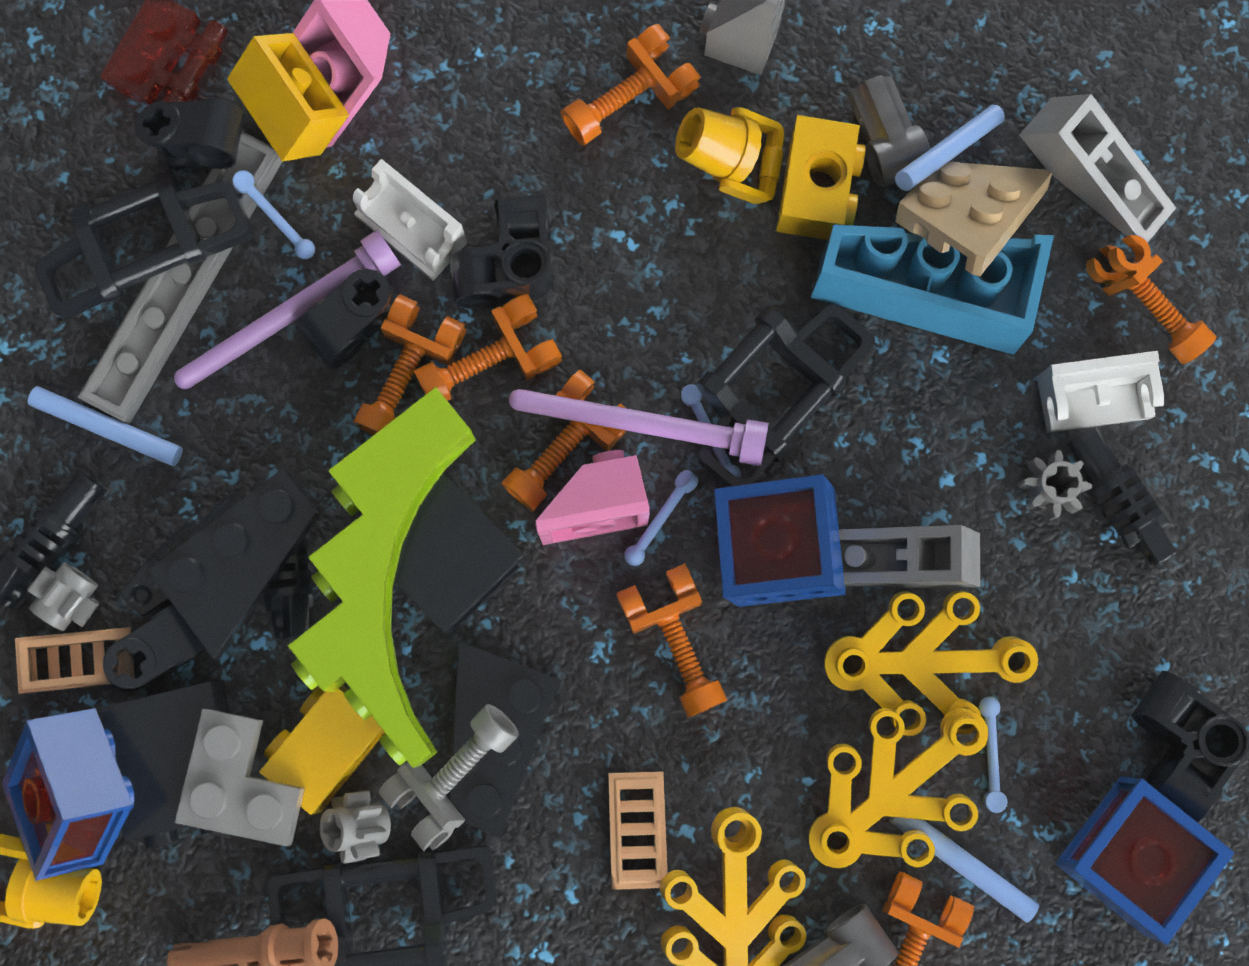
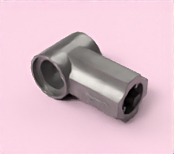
[848,75,931,187]
[783,904,898,966]

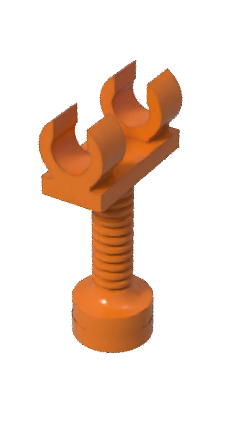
[560,24,702,146]
[1086,235,1217,364]
[352,294,467,436]
[413,294,562,401]
[501,369,627,512]
[617,563,728,718]
[882,871,974,966]

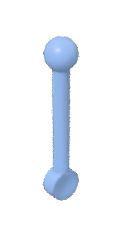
[233,170,315,259]
[681,384,742,478]
[624,470,698,566]
[979,696,1008,813]

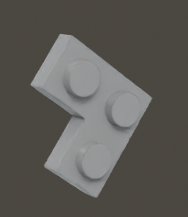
[175,709,305,846]

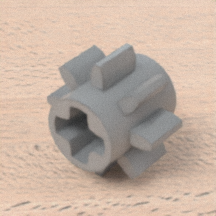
[1018,450,1092,520]
[27,562,100,631]
[320,790,391,864]

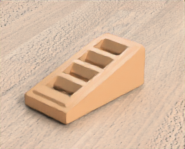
[15,627,135,694]
[608,771,668,889]

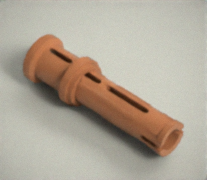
[167,918,338,966]

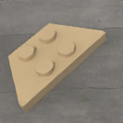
[896,161,1052,277]

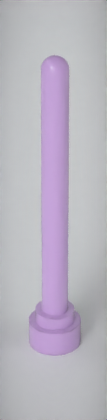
[174,229,401,389]
[509,389,769,466]

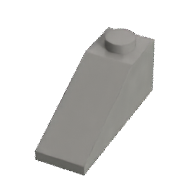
[700,0,786,75]
[1020,94,1176,243]
[839,525,980,588]

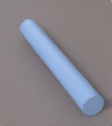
[895,105,1005,191]
[28,386,183,467]
[889,817,1039,923]

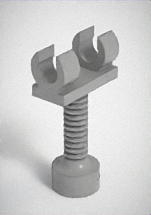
[379,704,519,851]

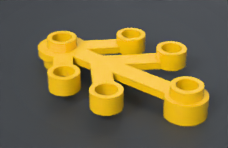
[824,590,1038,736]
[809,708,988,868]
[660,807,806,966]

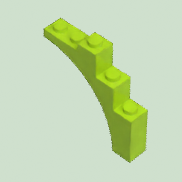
[288,387,476,768]

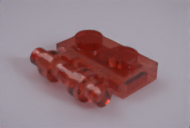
[100,0,228,106]

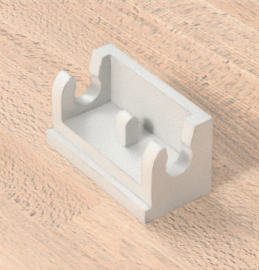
[353,159,467,281]
[1037,351,1164,433]

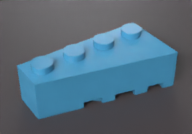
[811,225,1054,355]

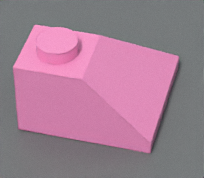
[293,0,390,147]
[536,450,650,545]

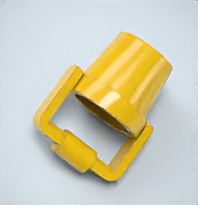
[675,107,784,205]
[0,834,102,929]

